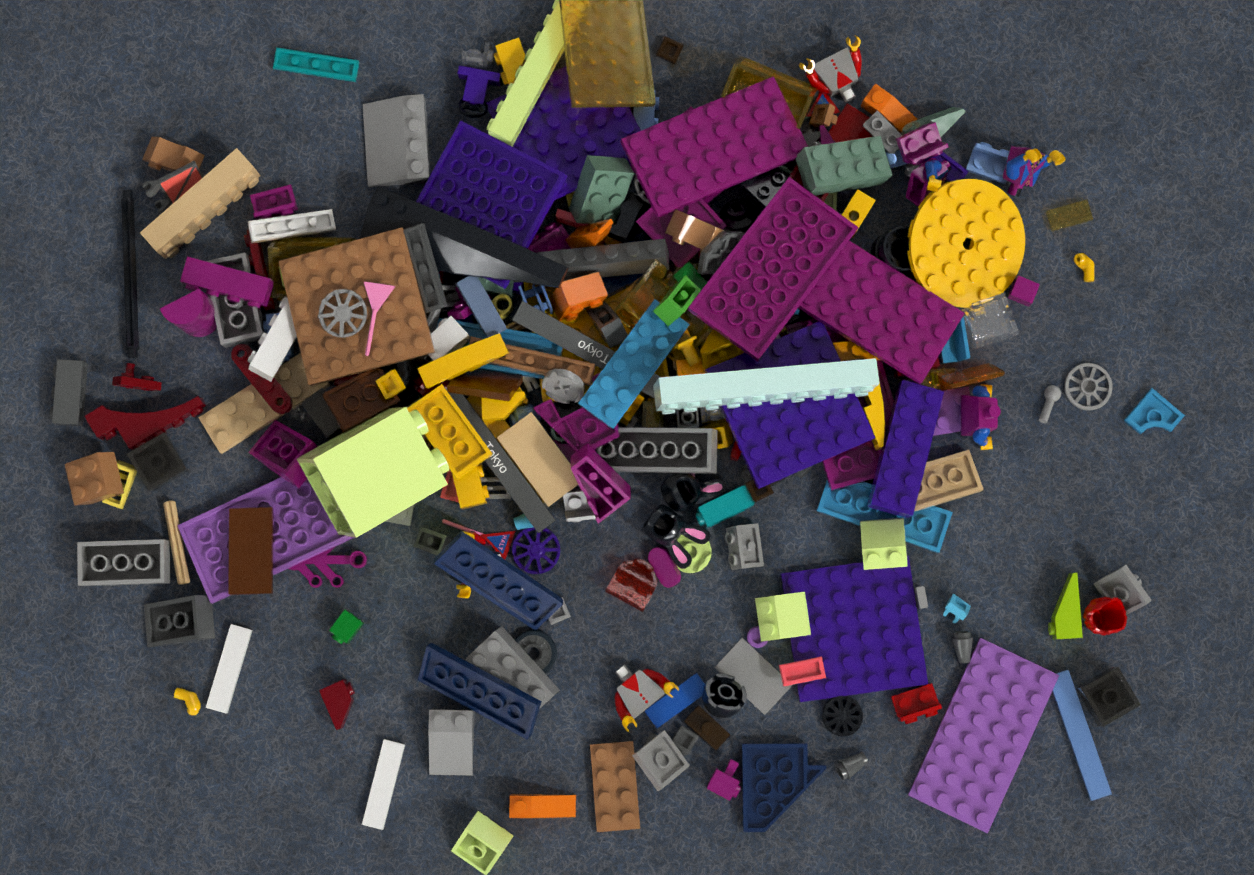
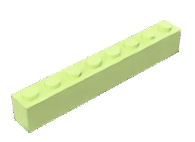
[486,0,586,147]

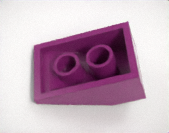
[248,420,318,488]

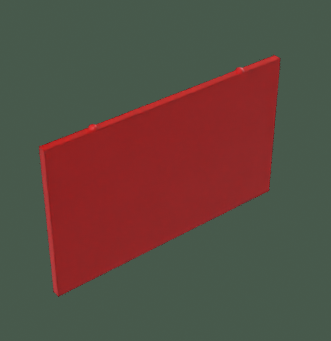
[828,103,872,142]

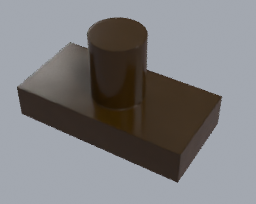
[684,705,730,750]

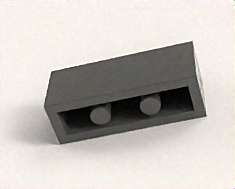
[50,359,88,427]

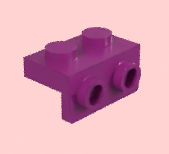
[250,184,298,220]

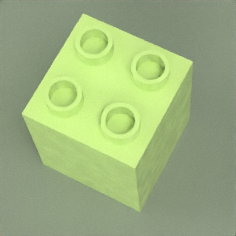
[297,407,449,538]

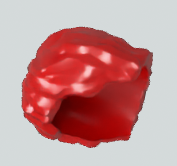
[1083,596,1127,635]

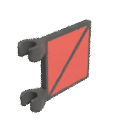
[142,161,204,214]

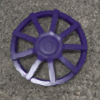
[512,527,560,574]

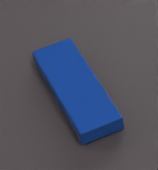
[645,673,705,728]

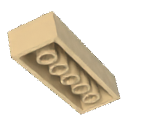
[140,148,261,259]

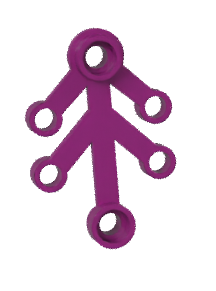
[288,544,367,588]

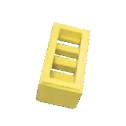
[102,460,139,509]

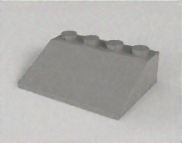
[363,94,431,187]

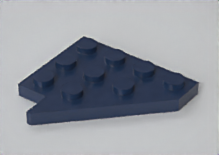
[742,743,826,832]

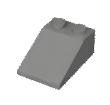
[428,709,474,776]

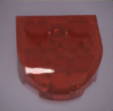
[605,558,658,612]

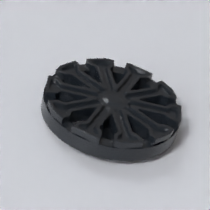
[822,696,863,737]

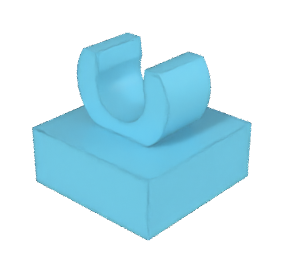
[943,593,971,623]

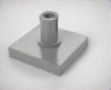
[1094,565,1152,615]
[632,730,690,791]

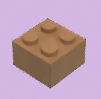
[65,452,124,505]

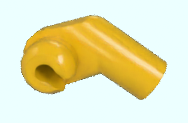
[1073,253,1094,282]
[174,687,201,715]

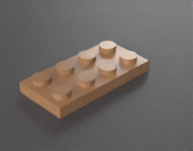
[590,741,640,832]

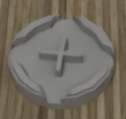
[542,369,585,404]

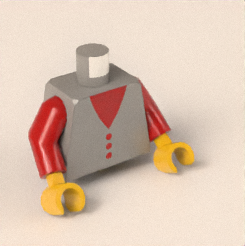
[799,35,862,102]
[614,665,679,732]

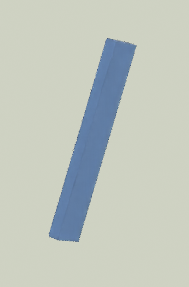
[1052,670,1112,801]

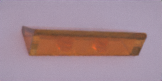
[938,363,1005,391]

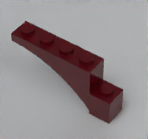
[84,396,207,451]

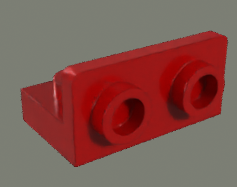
[890,683,942,724]

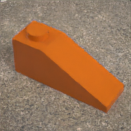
[861,83,917,134]
[565,219,613,249]
[509,794,576,818]

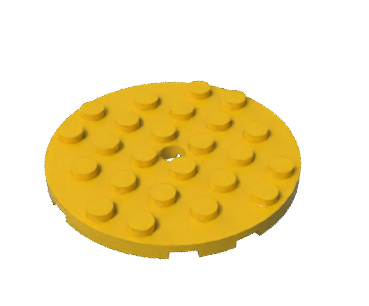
[907,179,1025,308]

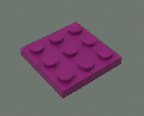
[636,199,727,269]

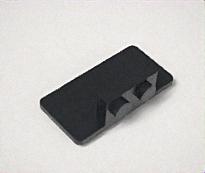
[739,167,789,208]

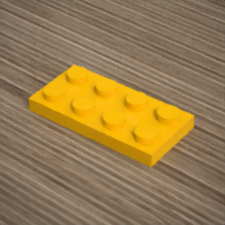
[407,384,493,480]

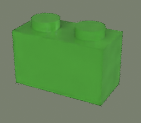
[653,275,701,326]

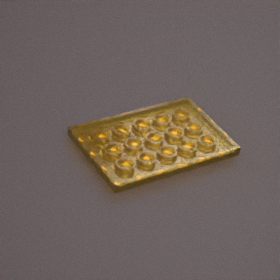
[559,0,656,108]

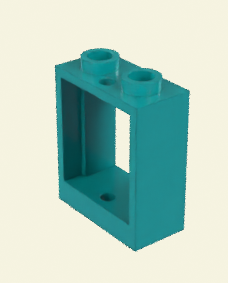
[695,485,754,529]

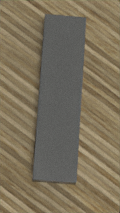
[403,223,448,313]

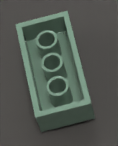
[795,136,892,195]

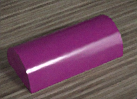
[160,289,217,337]

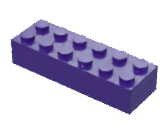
[867,380,944,518]

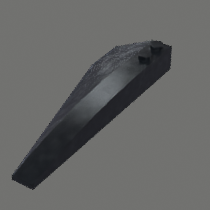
[360,187,569,288]

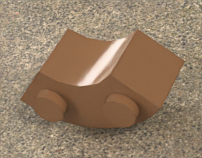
[142,137,205,172]
[665,210,724,253]

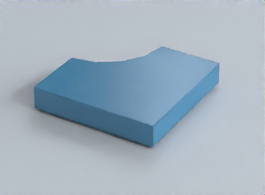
[1124,388,1185,434]

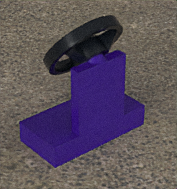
[457,65,502,118]

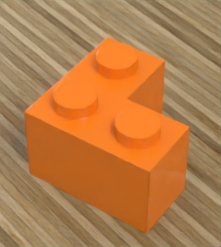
[549,272,608,321]

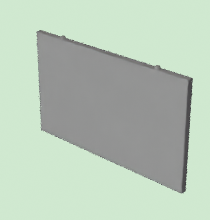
[714,638,792,715]

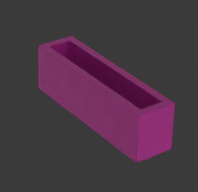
[180,257,274,308]

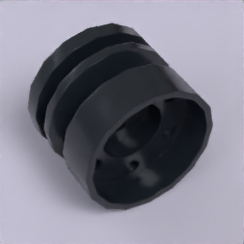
[870,226,911,273]

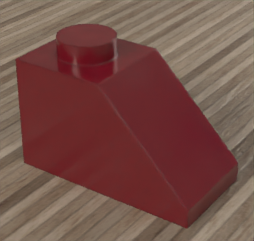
[319,679,355,730]

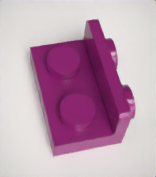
[896,122,949,166]
[528,222,571,253]

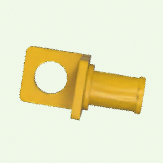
[673,329,701,367]

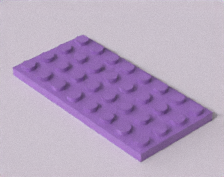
[177,477,355,604]
[908,638,1059,833]

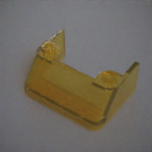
[721,57,818,129]

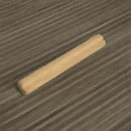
[163,501,190,585]

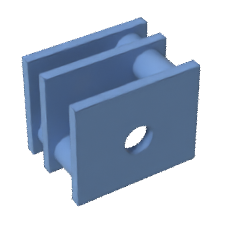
[518,285,553,315]

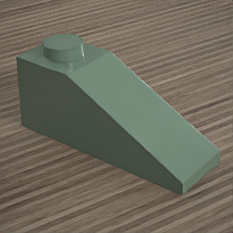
[901,107,966,137]

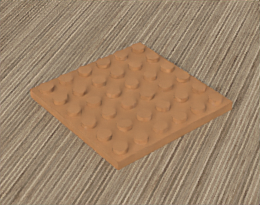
[279,227,435,386]

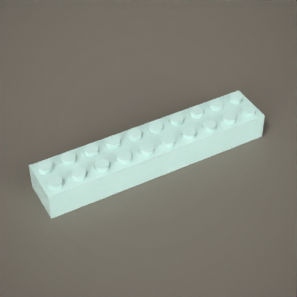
[653,358,879,414]

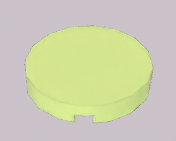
[677,535,712,573]

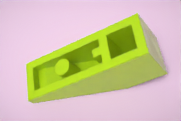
[1048,573,1083,639]

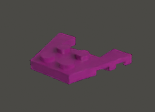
[534,373,620,452]

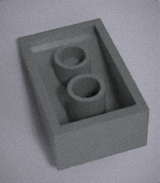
[144,595,215,647]

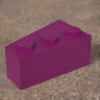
[570,444,631,524]

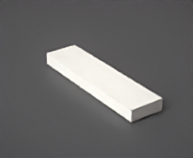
[248,209,336,243]
[206,624,253,714]
[362,739,405,830]

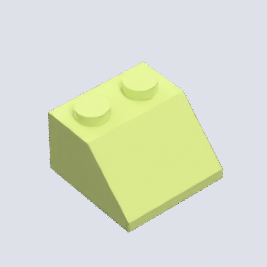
[860,518,907,570]
[755,592,811,642]
[451,811,513,875]

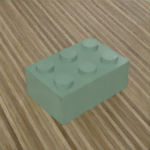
[569,155,634,225]

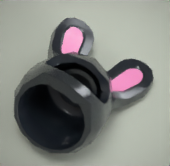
[660,473,727,512]
[642,504,711,569]

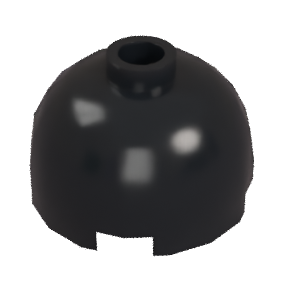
[702,674,747,718]

